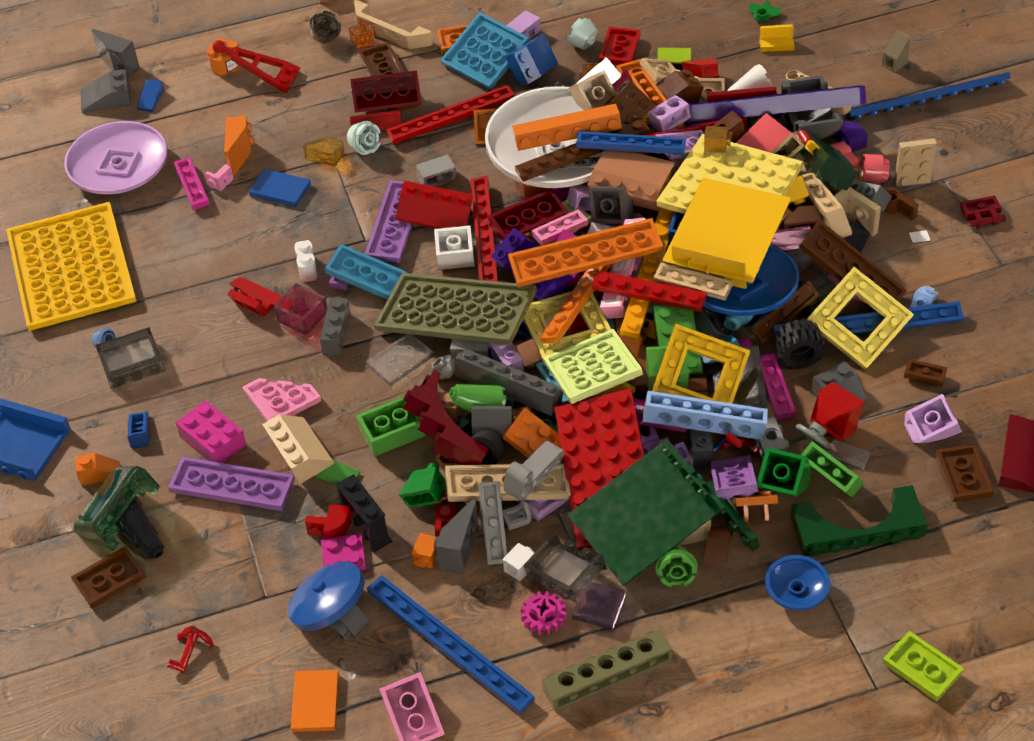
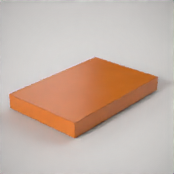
[290,670,339,732]

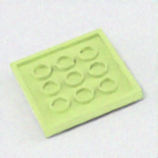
[543,329,643,404]

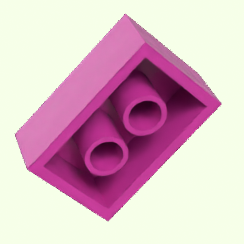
[175,400,247,463]

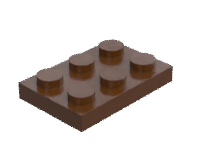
[935,444,994,502]
[71,546,146,609]

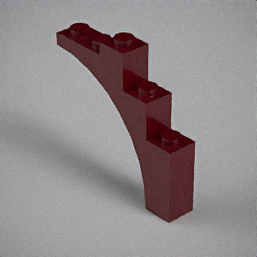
[403,370,489,465]

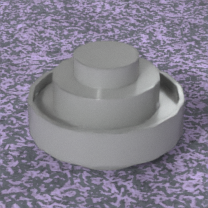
[430,355,455,380]

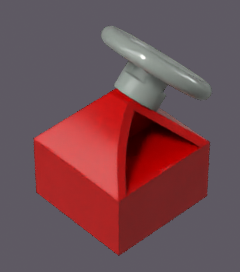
[796,382,865,450]

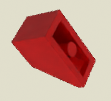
[682,58,719,78]

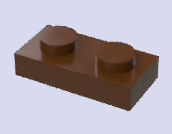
[904,359,948,387]

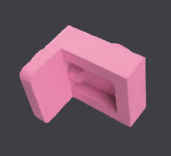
[205,164,234,191]

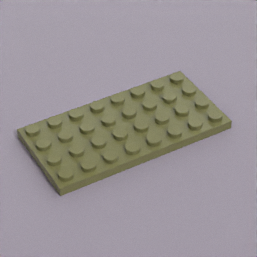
[374,273,537,345]

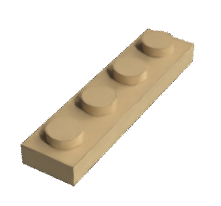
[654,262,733,301]

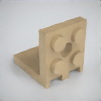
[818,186,881,236]

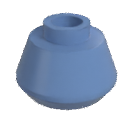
[92,327,116,353]

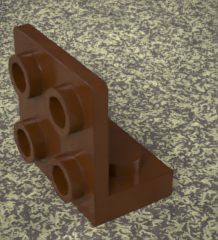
[603,81,655,124]

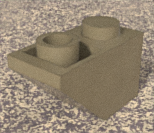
[882,30,911,73]

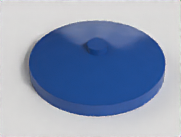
[287,561,365,631]

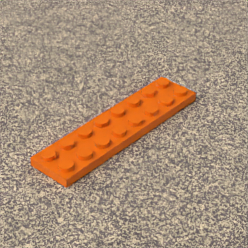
[508,218,663,287]

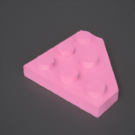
[243,378,321,422]

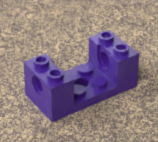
[491,228,574,300]

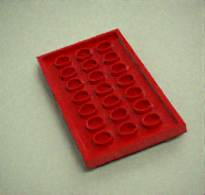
[555,388,645,551]

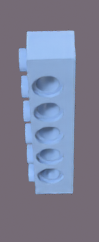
[643,391,768,440]

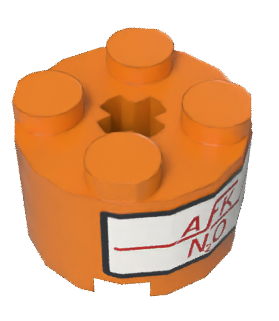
[206,38,241,76]

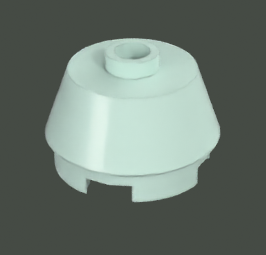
[566,16,598,50]
[347,121,381,155]

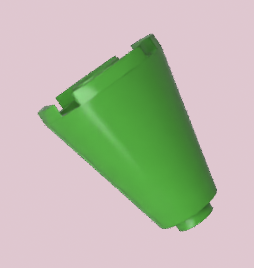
[449,384,506,414]

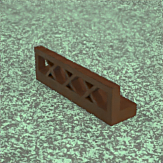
[744,279,820,344]

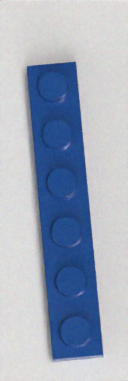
[577,131,686,155]

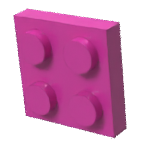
[321,533,366,572]

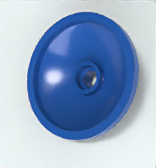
[765,555,830,611]

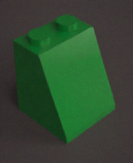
[757,447,813,497]

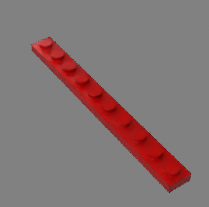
[470,176,499,282]

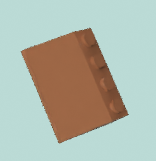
[588,150,676,211]

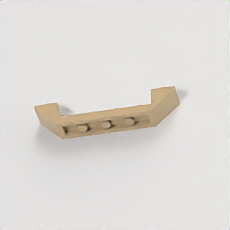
[354,0,433,49]
[802,171,852,238]

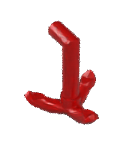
[720,432,758,454]
[166,625,214,673]

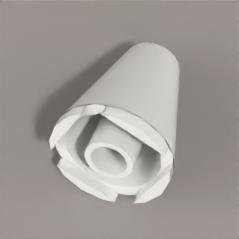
[727,64,774,91]

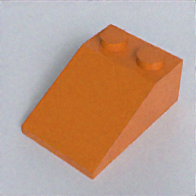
[224,115,255,177]

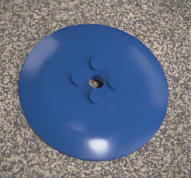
[704,244,799,316]

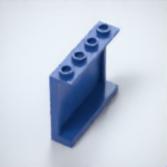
[0,398,71,482]

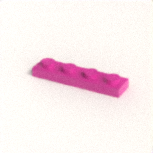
[174,157,210,210]
[756,353,796,420]

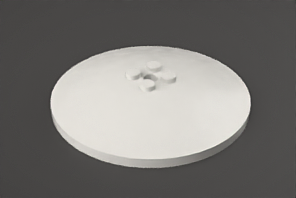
[485,86,625,188]

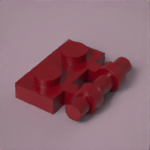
[960,195,1006,228]

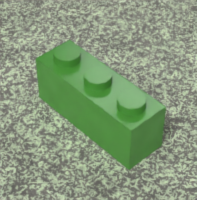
[801,441,865,497]

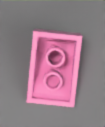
[379,672,445,741]

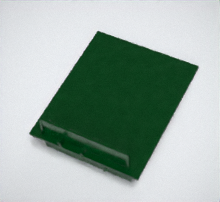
[568,439,725,586]

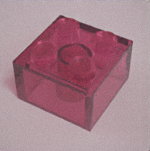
[274,283,328,336]

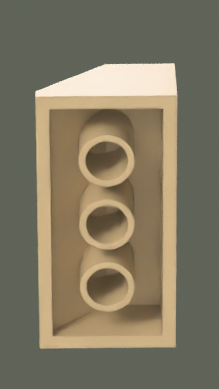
[262,414,334,484]

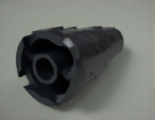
[98,487,164,559]

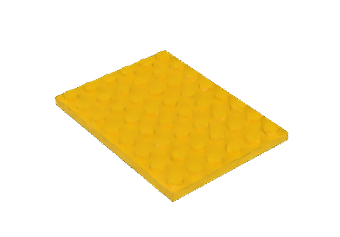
[6,202,137,331]

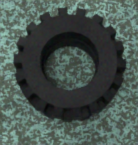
[773,319,826,369]

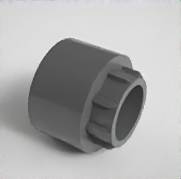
[329,605,370,640]

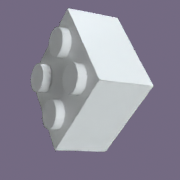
[434,226,474,270]

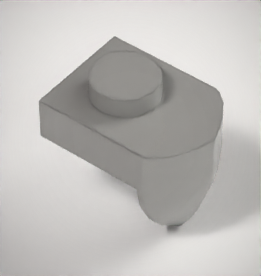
[503,501,532,531]

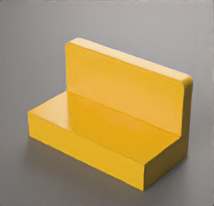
[759,24,795,52]

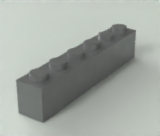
[455,349,563,416]

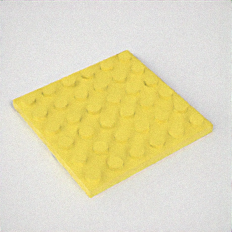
[656,134,803,214]

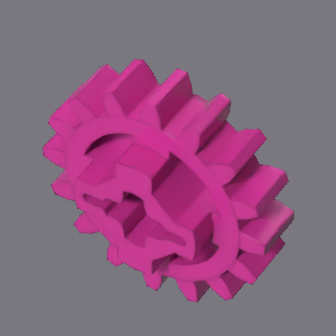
[520,591,567,635]

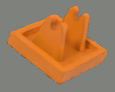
[732,489,778,523]

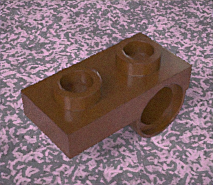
[884,187,919,220]

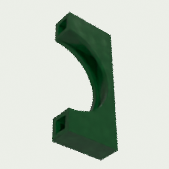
[791,485,928,556]

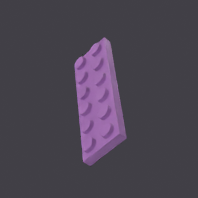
[365,180,424,263]
[168,457,295,511]

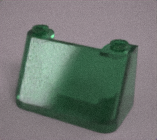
[74,466,160,551]

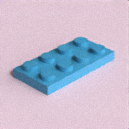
[324,244,406,300]

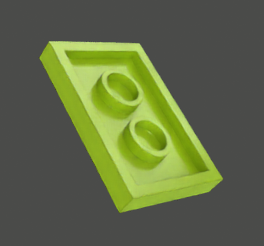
[882,631,964,702]

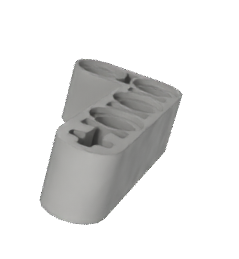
[504,441,565,501]

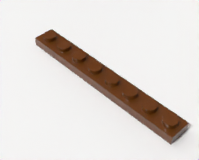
[515,118,650,182]

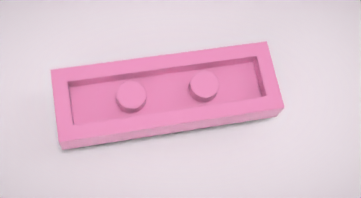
[532,210,588,246]

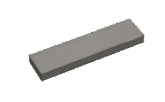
[478,481,507,566]

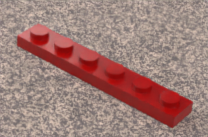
[591,271,707,312]

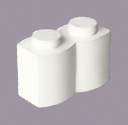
[294,240,318,283]

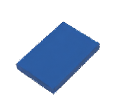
[249,169,311,207]

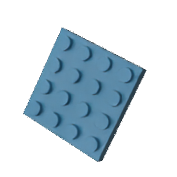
[440,12,530,90]

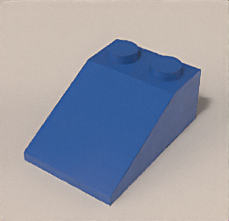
[505,34,558,86]

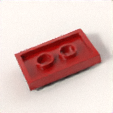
[599,27,641,65]

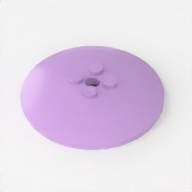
[64,121,167,194]

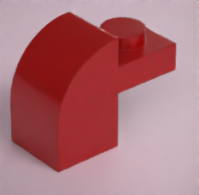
[305,504,352,538]

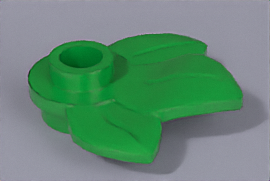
[749,1,781,22]

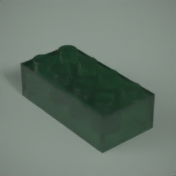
[800,135,859,191]

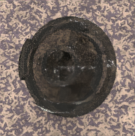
[310,11,341,44]

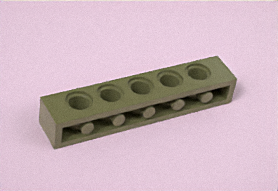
[542,629,672,711]

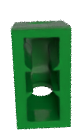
[399,463,446,508]

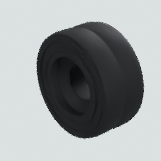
[472,430,505,465]

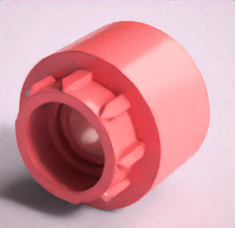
[860,154,890,185]

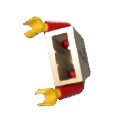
[771,130,820,158]

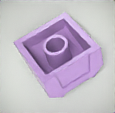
[904,394,962,443]

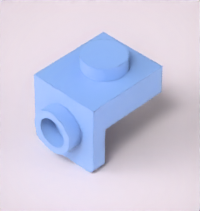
[910,286,939,308]

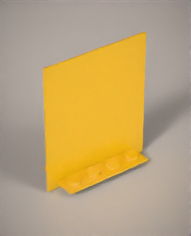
[663,178,791,289]

